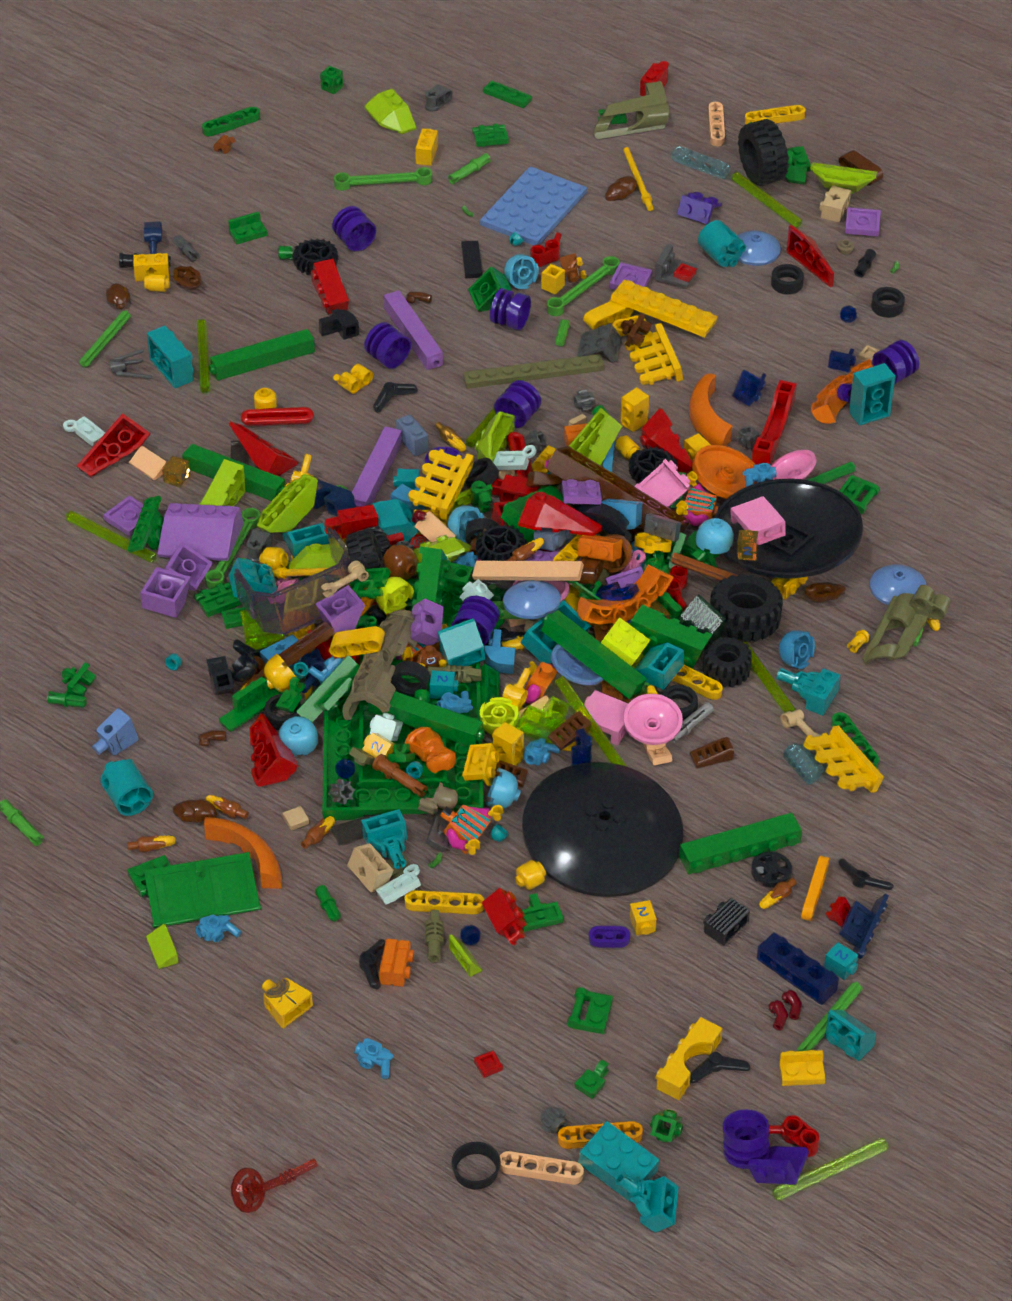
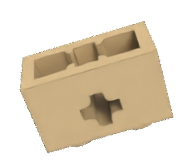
[819,186,851,223]
[347,843,394,892]

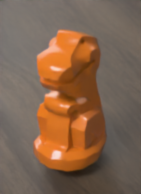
[405,727,456,773]

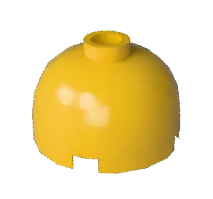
[264,654,299,692]

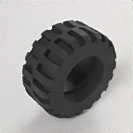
[738,119,789,186]
[709,574,783,642]

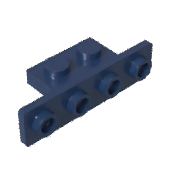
[838,893,889,959]

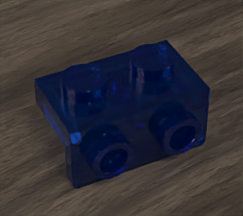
[732,369,766,407]
[571,728,592,765]

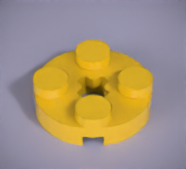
[634,532,672,554]

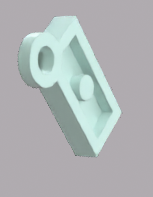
[63,416,105,447]
[493,445,537,470]
[375,864,421,905]

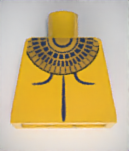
[262,978,313,1029]

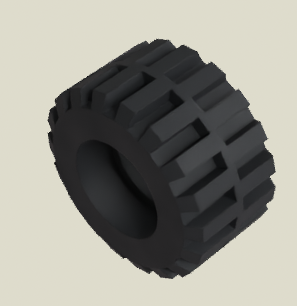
[346,528,385,569]
[702,637,752,687]

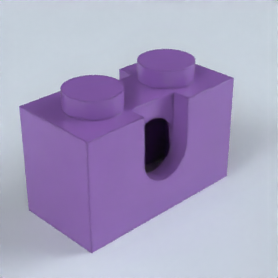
[411,599,443,646]

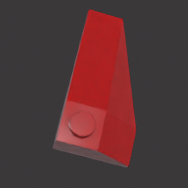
[786,225,834,287]
[77,413,151,477]
[518,492,603,536]
[250,713,299,787]

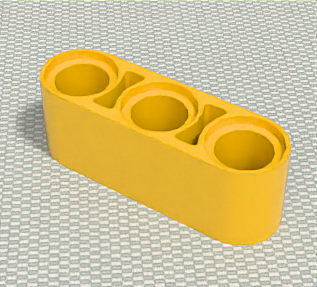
[583,301,633,330]
[329,626,385,658]

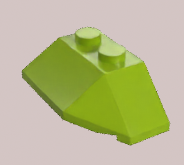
[364,89,416,134]
[810,162,878,194]
[475,411,515,462]
[257,474,318,533]
[414,535,471,576]
[288,542,351,573]

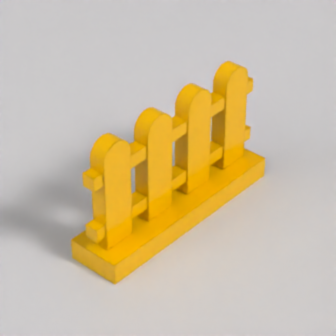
[625,323,683,385]
[408,449,474,520]
[803,726,884,793]

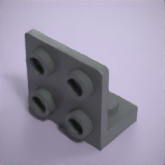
[655,244,698,287]
[577,323,621,362]

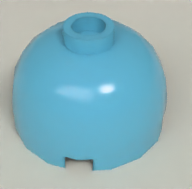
[504,254,539,289]
[447,505,484,543]
[696,518,734,554]
[279,716,318,757]
[486,768,521,809]

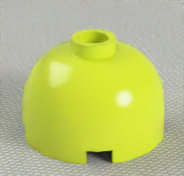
[376,577,414,614]
[480,697,519,735]

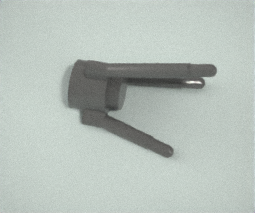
[110,349,152,379]

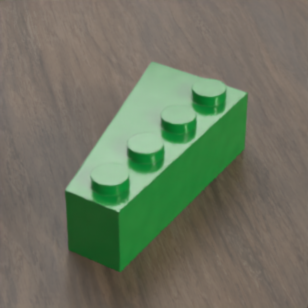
[411,546,450,611]
[629,605,712,669]

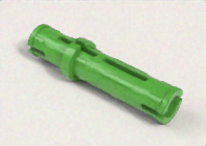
[448,153,491,185]
[0,799,44,846]

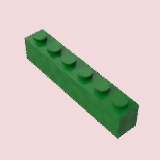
[679,812,802,875]

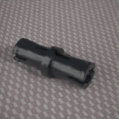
[854,249,876,277]

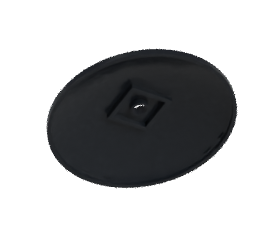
[715,479,863,578]
[522,762,683,897]

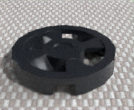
[751,852,792,888]

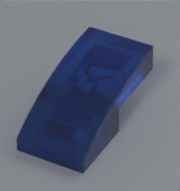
[595,581,639,601]

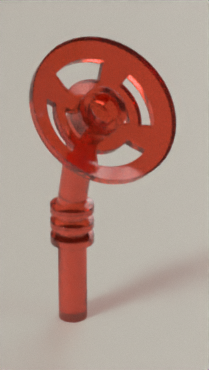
[231,1158,318,1213]

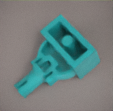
[776,668,841,716]
[361,809,408,869]
[615,1172,679,1233]

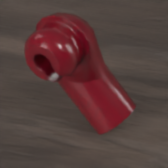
[411,509,427,523]
[782,990,802,1020]
[769,1000,788,1031]

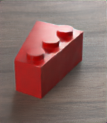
[311,259,349,315]

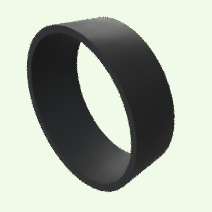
[452,1142,500,1189]

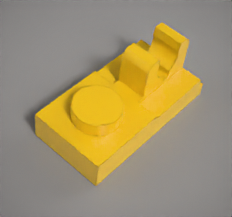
[532,445,556,474]

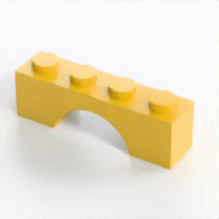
[655,1017,723,1100]

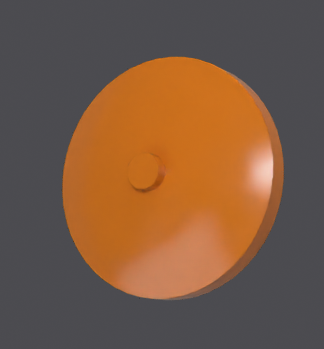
[692,445,757,499]

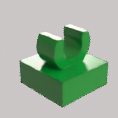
[388,743,416,762]

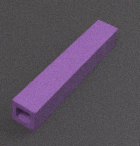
[384,290,443,370]
[352,427,402,507]

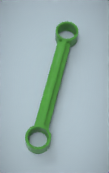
[334,167,432,191]
[547,256,620,316]
[205,508,260,589]

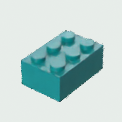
[147,326,194,388]
[849,363,895,426]
[520,600,591,665]
[578,1121,660,1202]

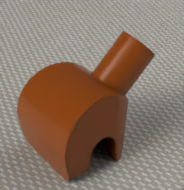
[213,135,235,154]

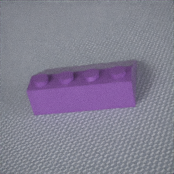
[157,503,244,561]

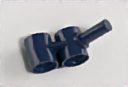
[144,221,162,254]
[300,648,325,693]

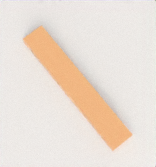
[472,561,584,581]

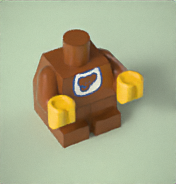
[560,253,587,282]
[416,645,447,670]

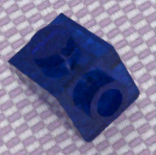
[828,348,856,372]

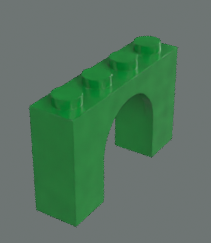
[500,485,566,542]

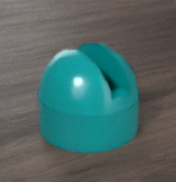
[509,232,524,246]
[165,653,182,670]
[292,662,309,679]
[406,761,423,779]
[491,824,508,842]

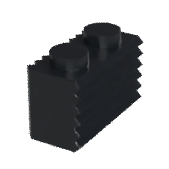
[704,898,750,945]

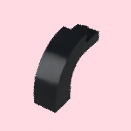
[574,503,633,544]

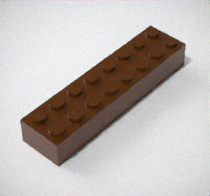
[546,446,690,533]

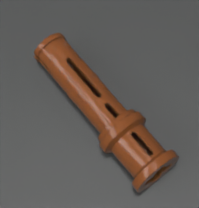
[372,754,428,797]

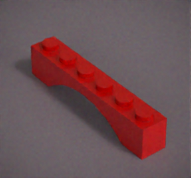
[752,380,797,465]

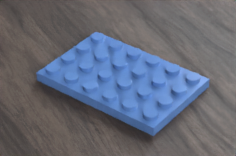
[480,166,587,245]

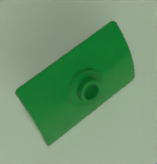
[566,580,603,600]

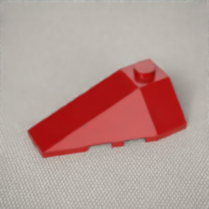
[640,408,693,477]
[229,421,299,476]

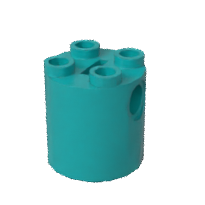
[698,220,747,267]
[100,759,153,816]

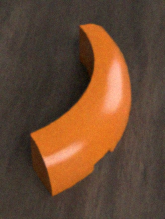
[811,359,874,424]
[689,373,732,446]
[577,564,674,625]
[204,817,282,889]

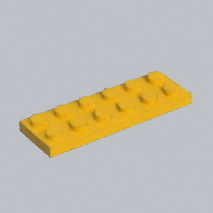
[610,279,718,338]

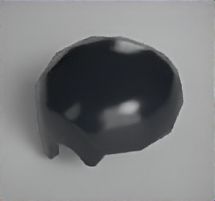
[231,652,257,682]

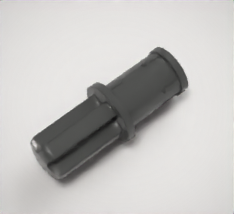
[173,235,200,262]

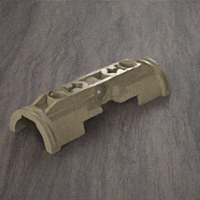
[342,610,418,720]

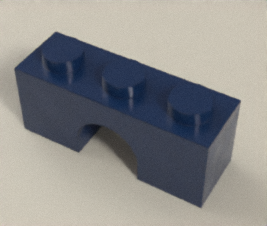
[313,479,356,516]

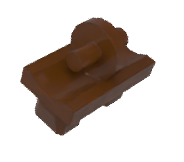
[621,313,652,347]

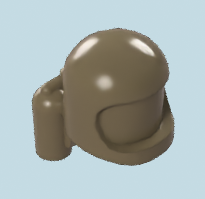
[418,782,458,814]

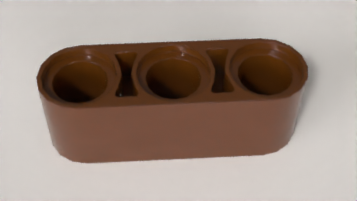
[838,150,883,186]
[577,556,604,585]

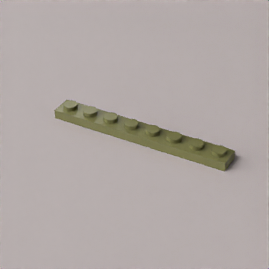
[463,354,604,389]

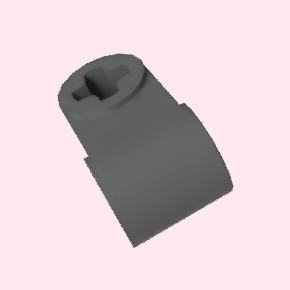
[425,84,453,112]
[247,529,273,563]

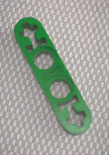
[202,107,260,136]
[831,712,879,768]

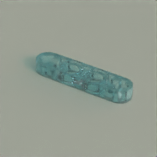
[671,146,731,179]

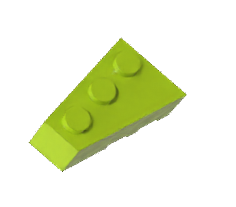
[569,408,622,465]
[199,459,246,506]

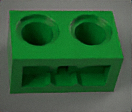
[442,562,473,595]

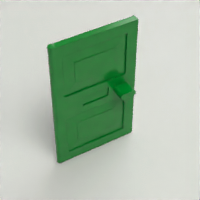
[144,852,261,928]

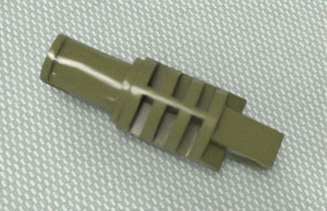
[428,665,482,683]
[425,910,443,963]

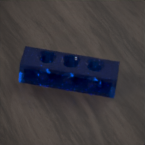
[757,932,839,1006]

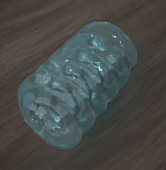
[783,743,825,785]

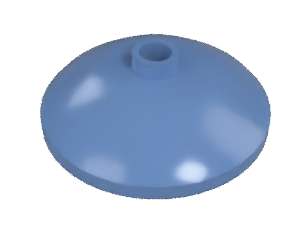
[737,230,781,266]
[870,564,926,605]
[503,580,561,619]
[551,644,603,686]

